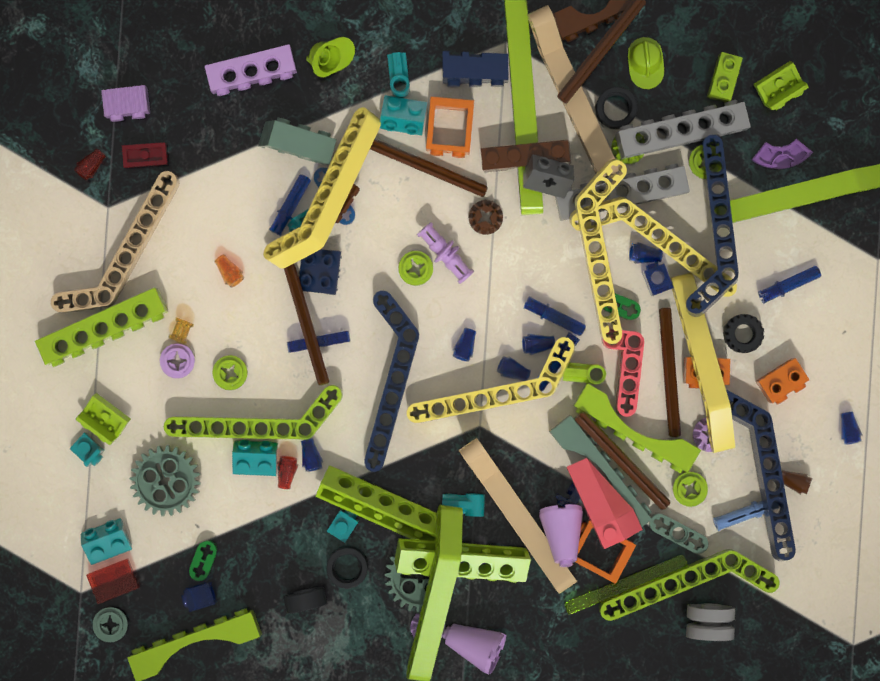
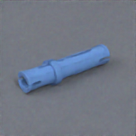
[713,501,779,531]

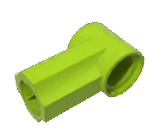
[563,362,606,384]

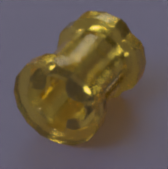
[168,317,194,344]

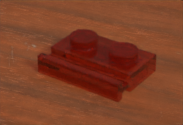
[86,558,140,604]

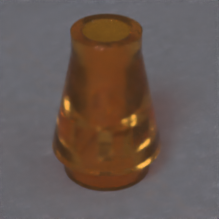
[214,254,244,288]

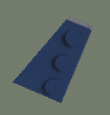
[443,51,508,87]

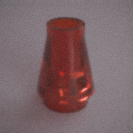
[74,148,106,181]
[277,456,299,489]

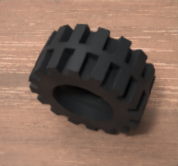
[723,314,765,353]

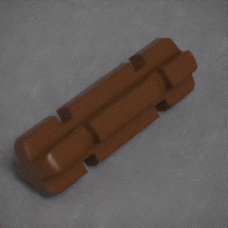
[335,184,360,224]

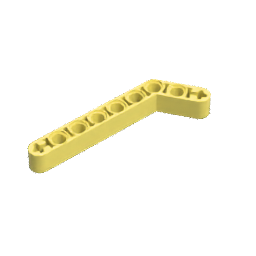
[263,107,381,269]
[575,159,627,344]
[569,197,737,297]
[670,273,735,453]
[407,337,575,423]

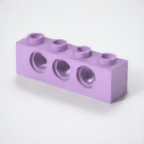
[205,45,297,96]

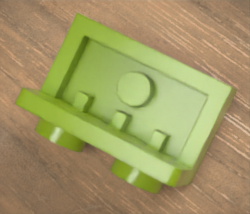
[754,61,809,110]
[76,393,131,445]

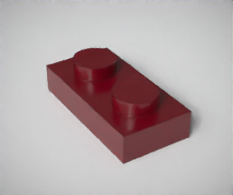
[122,142,168,168]

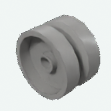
[686,603,735,641]

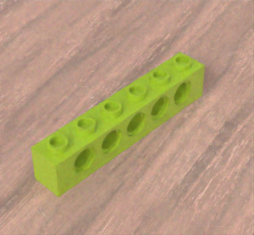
[35,287,168,367]
[315,465,437,541]
[394,538,531,583]

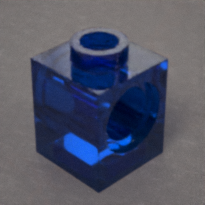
[642,262,674,296]
[181,581,217,612]

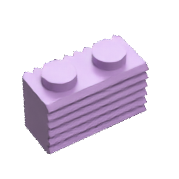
[101,85,150,122]

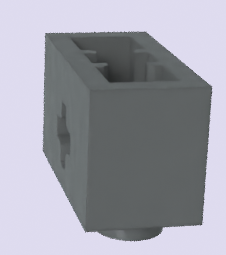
[523,154,574,199]

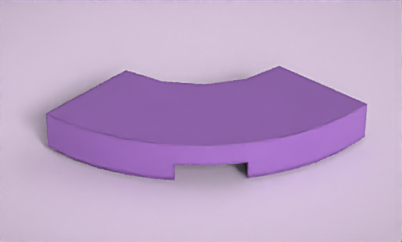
[751,139,813,169]

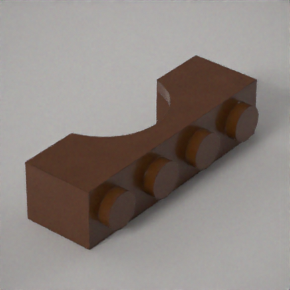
[553,0,632,42]
[481,140,571,173]

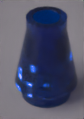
[629,242,663,264]
[452,328,477,362]
[522,334,555,355]
[497,356,531,381]
[840,412,863,445]
[301,438,323,472]

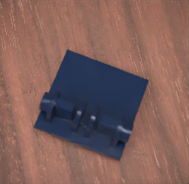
[299,249,342,295]

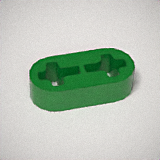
[603,293,641,320]
[189,540,218,581]

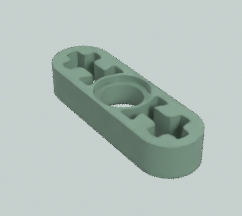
[649,513,708,554]

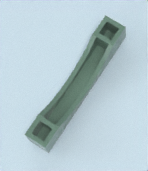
[549,415,652,527]

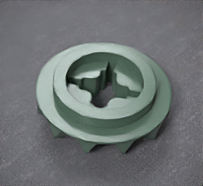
[93,607,128,642]

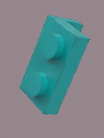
[380,95,428,136]
[232,440,278,476]
[80,518,132,565]

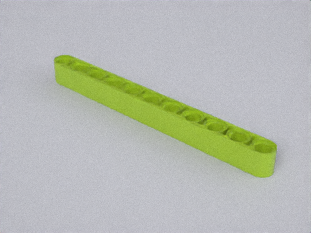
[504,0,543,215]

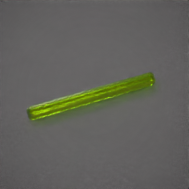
[564,555,688,615]

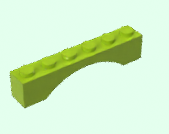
[573,383,701,474]
[127,608,262,681]

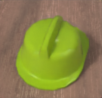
[306,37,355,77]
[628,37,664,89]

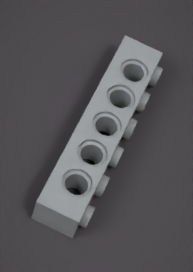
[615,100,751,159]
[555,164,690,221]

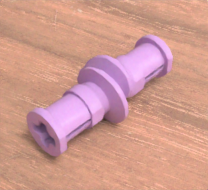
[417,222,474,284]

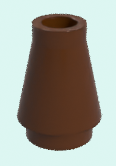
[782,470,812,495]

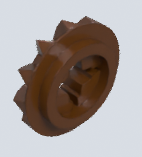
[468,200,503,235]

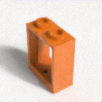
[426,97,474,158]
[576,519,636,584]

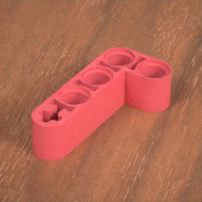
[601,329,644,417]

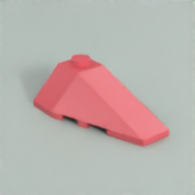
[566,458,643,549]

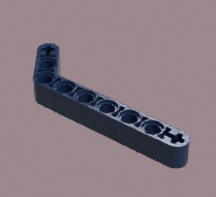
[686,135,739,317]
[364,291,419,472]
[726,390,796,561]

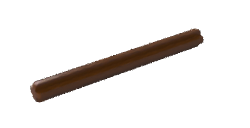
[557,0,646,104]
[370,139,488,197]
[284,264,329,386]
[659,308,681,437]
[575,412,671,510]

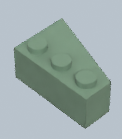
[258,118,337,165]

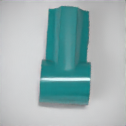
[387,52,410,98]
[442,493,485,517]

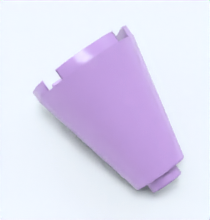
[539,504,583,567]
[443,624,507,675]

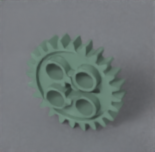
[129,445,201,516]
[384,550,429,612]

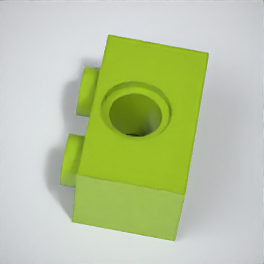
[707,52,743,103]

